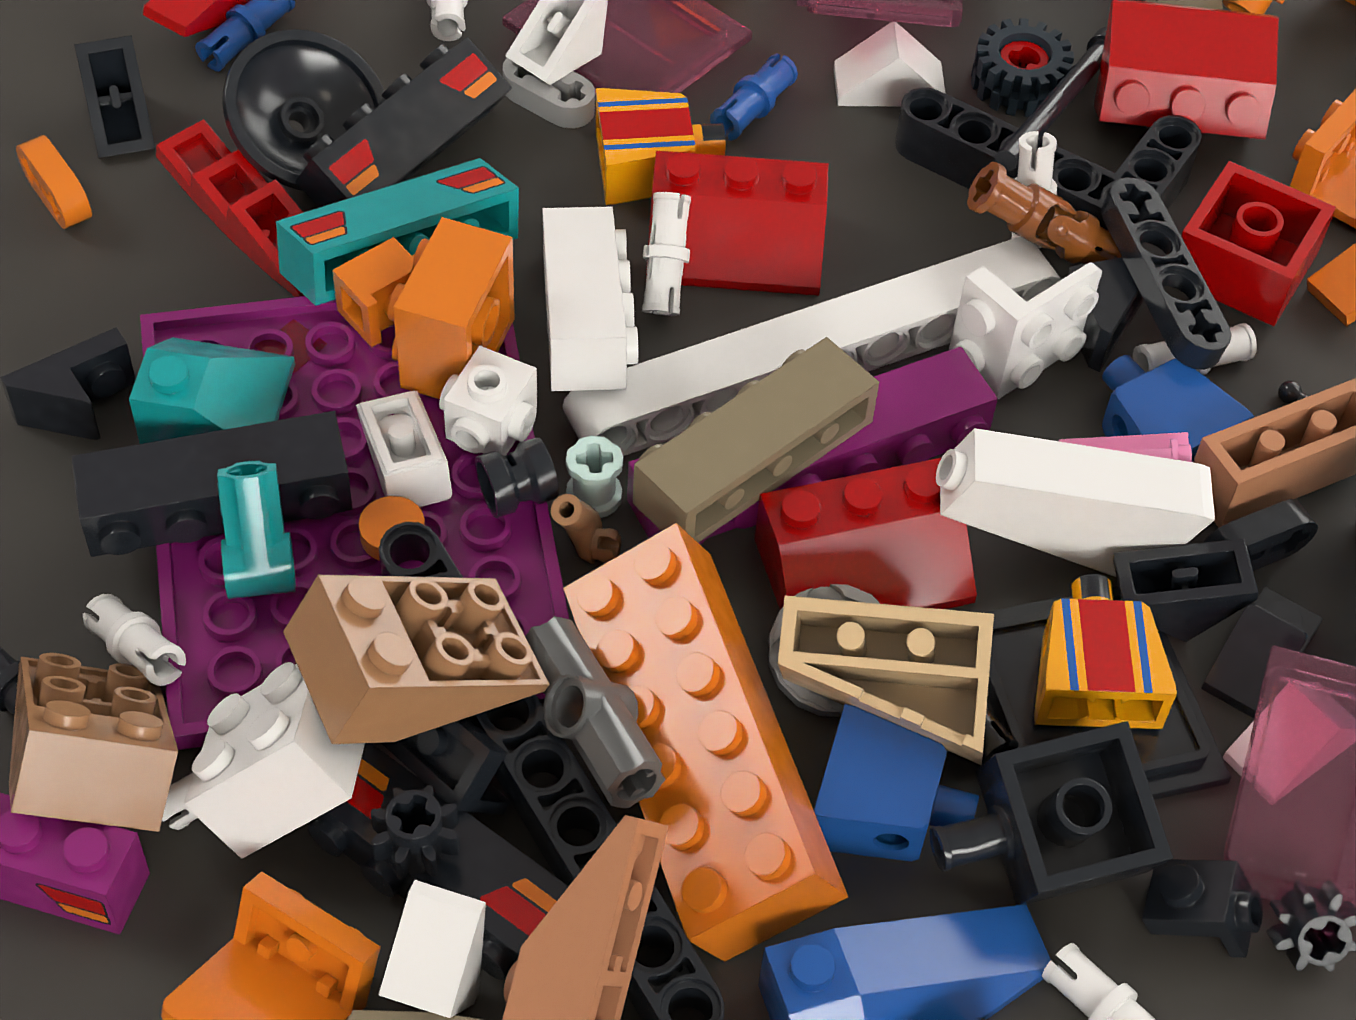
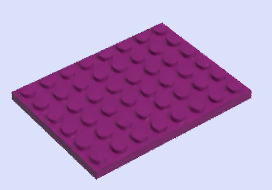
[140,296,569,750]

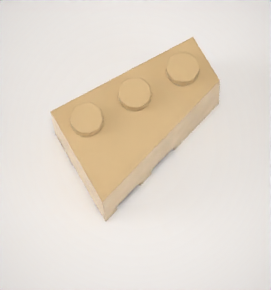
[778,596,994,765]

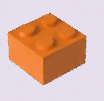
[388,217,515,399]

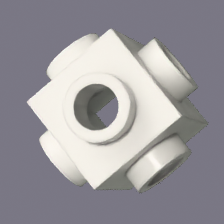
[439,346,537,456]

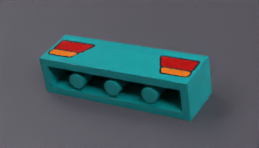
[276,158,519,306]

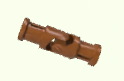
[967,162,1122,264]

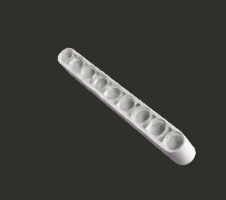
[563,237,1062,456]

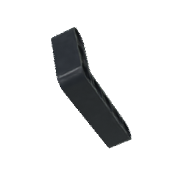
[895,88,1202,257]

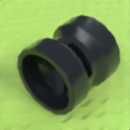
[475,437,559,518]

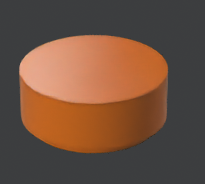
[359,496,425,561]

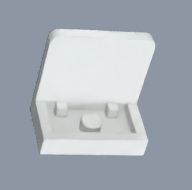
[949,262,1102,399]

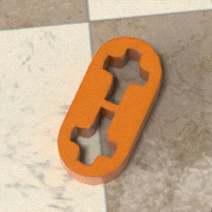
[16,135,92,229]

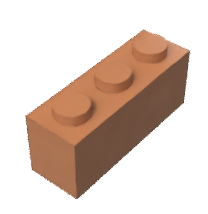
[1193,378,1356,527]

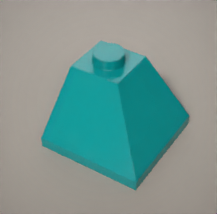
[129,337,295,444]

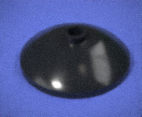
[222,29,386,191]

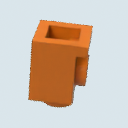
[332,237,415,347]

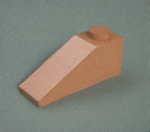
[502,815,669,1020]

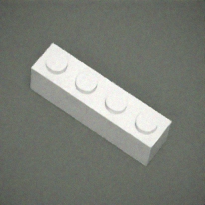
[542,207,638,391]

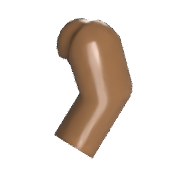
[551,494,621,564]

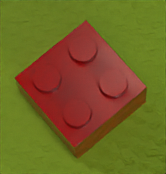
[1181,161,1336,326]

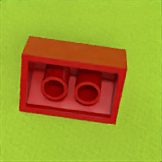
[1094,0,1279,140]
[646,150,829,296]
[754,457,977,610]

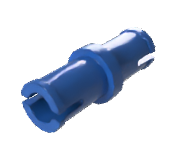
[195,0,295,72]
[710,53,798,141]

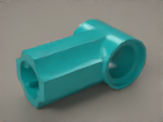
[217,461,296,599]

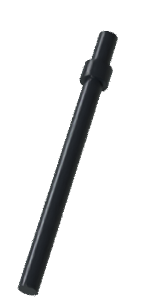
[995,27,1107,172]

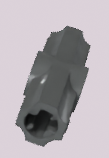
[525,617,666,808]

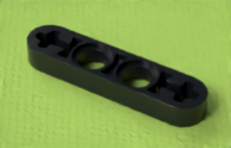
[1101,177,1232,370]

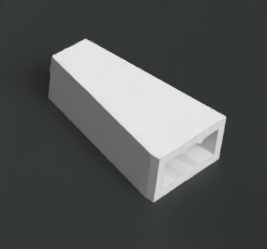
[936,428,1215,577]

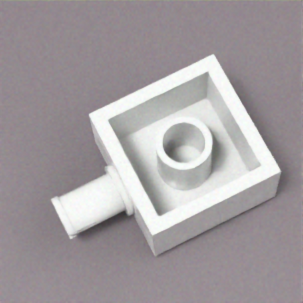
[162,662,365,859]

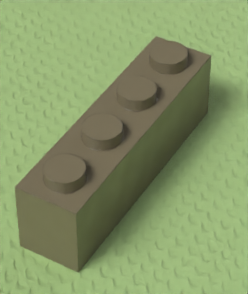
[633,337,879,542]

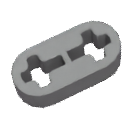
[502,58,595,129]

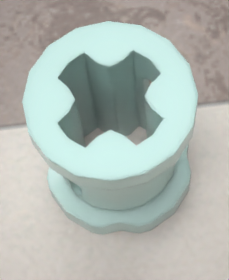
[566,436,623,518]

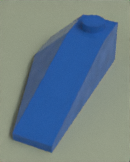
[758,904,1051,1020]

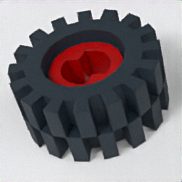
[971,18,1074,117]

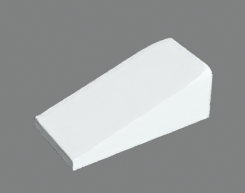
[356,390,452,507]

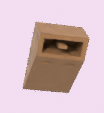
[283,575,550,744]
[9,653,178,832]

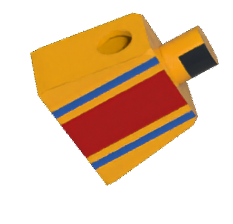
[595,88,726,205]
[1034,574,1177,729]

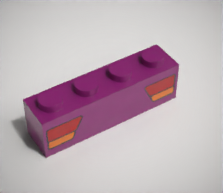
[0,793,150,935]

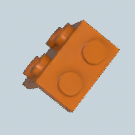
[1289,89,1356,229]
[161,871,381,1020]

